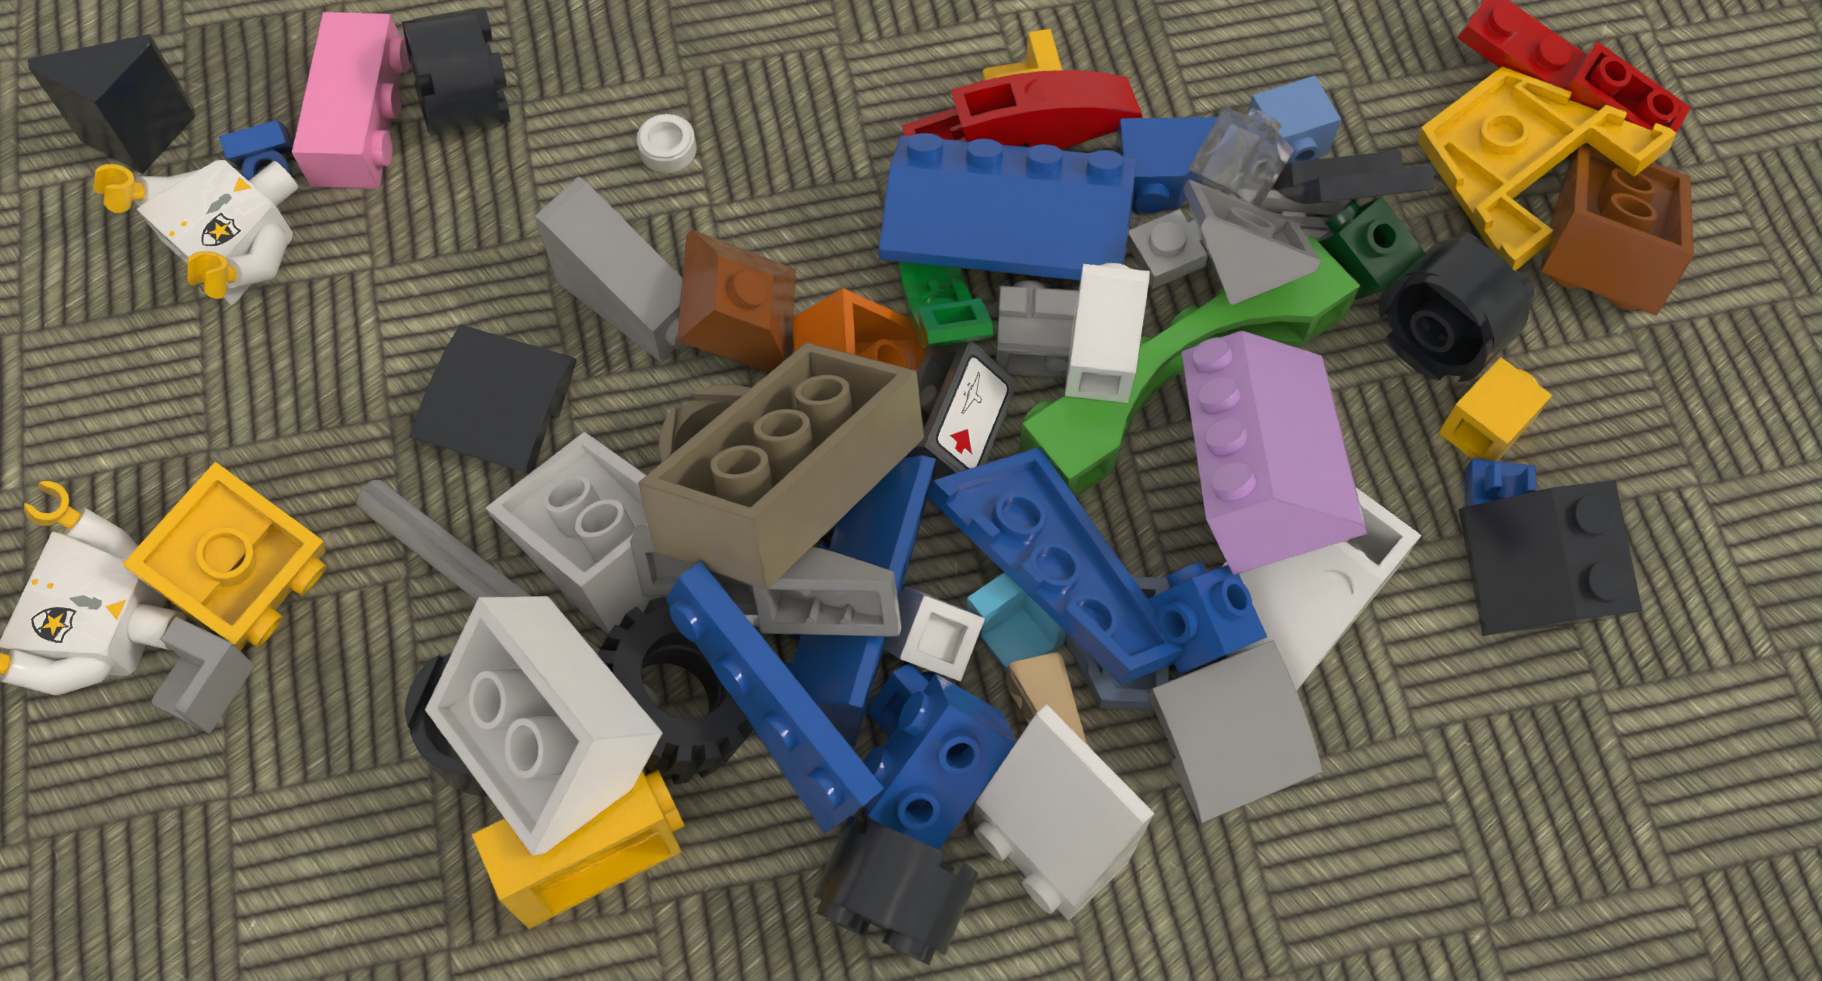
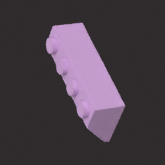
[1182,331,1367,575]

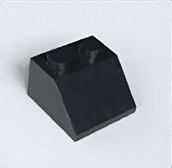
[1459,480,1643,636]

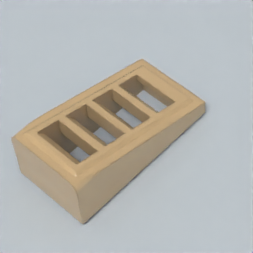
[1006,652,1087,744]

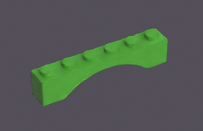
[1019,235,1360,498]

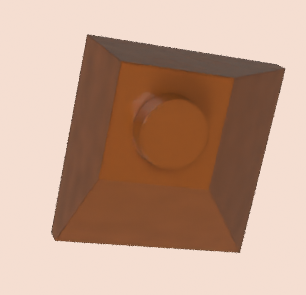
[677,230,796,373]

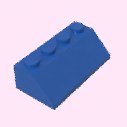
[879,133,1137,280]
[781,455,936,746]

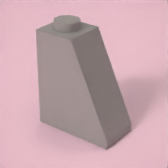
[535,176,687,362]

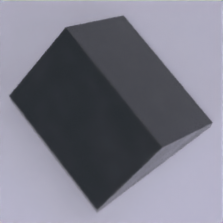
[28,34,195,174]

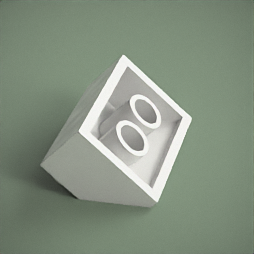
[425,596,663,856]

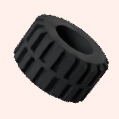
[598,597,754,785]

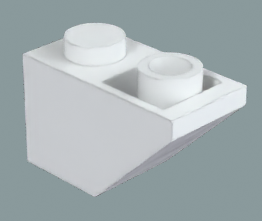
[1065,263,1150,403]

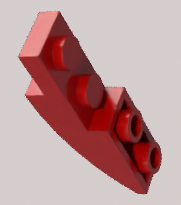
[1457,0,1691,133]
[902,70,1143,150]

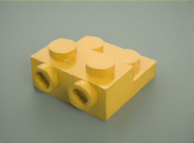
[122,462,327,651]

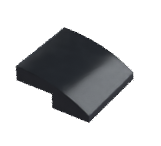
[1268,150,1435,204]
[409,324,577,474]

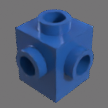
[1148,561,1267,674]

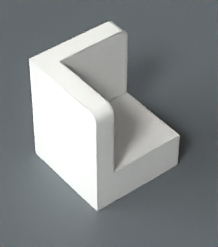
[884,586,985,681]

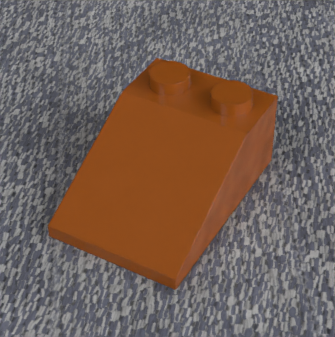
[1541,143,1694,316]

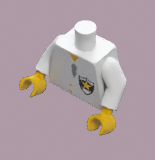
[93,160,299,305]
[0,481,186,695]

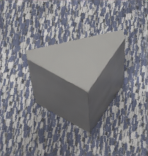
[1183,179,1321,306]

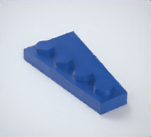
[927,447,1183,685]
[666,561,884,834]

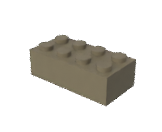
[638,343,924,590]

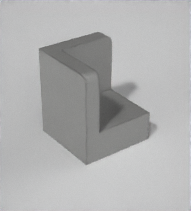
[152,616,255,734]

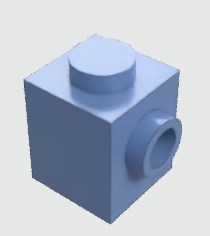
[1241,76,1341,174]

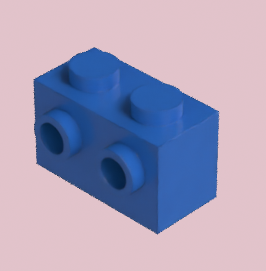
[863,674,1017,850]

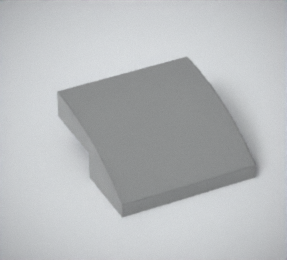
[1147,640,1323,825]

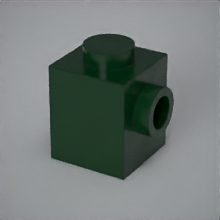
[1318,196,1425,300]

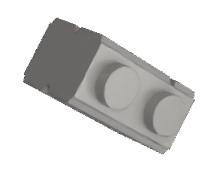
[995,280,1079,378]

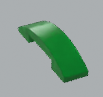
[895,261,993,348]

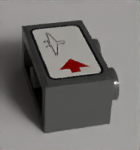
[904,342,1018,490]

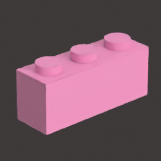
[292,12,410,189]

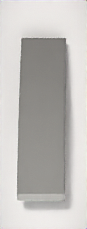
[630,525,901,637]

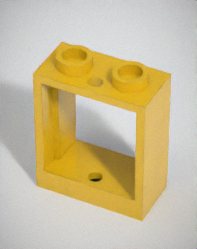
[472,770,685,929]

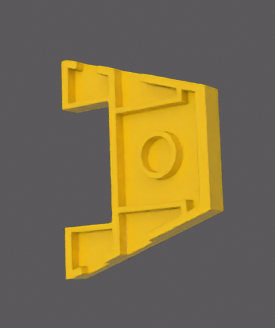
[1418,66,1676,271]

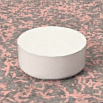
[637,114,696,173]

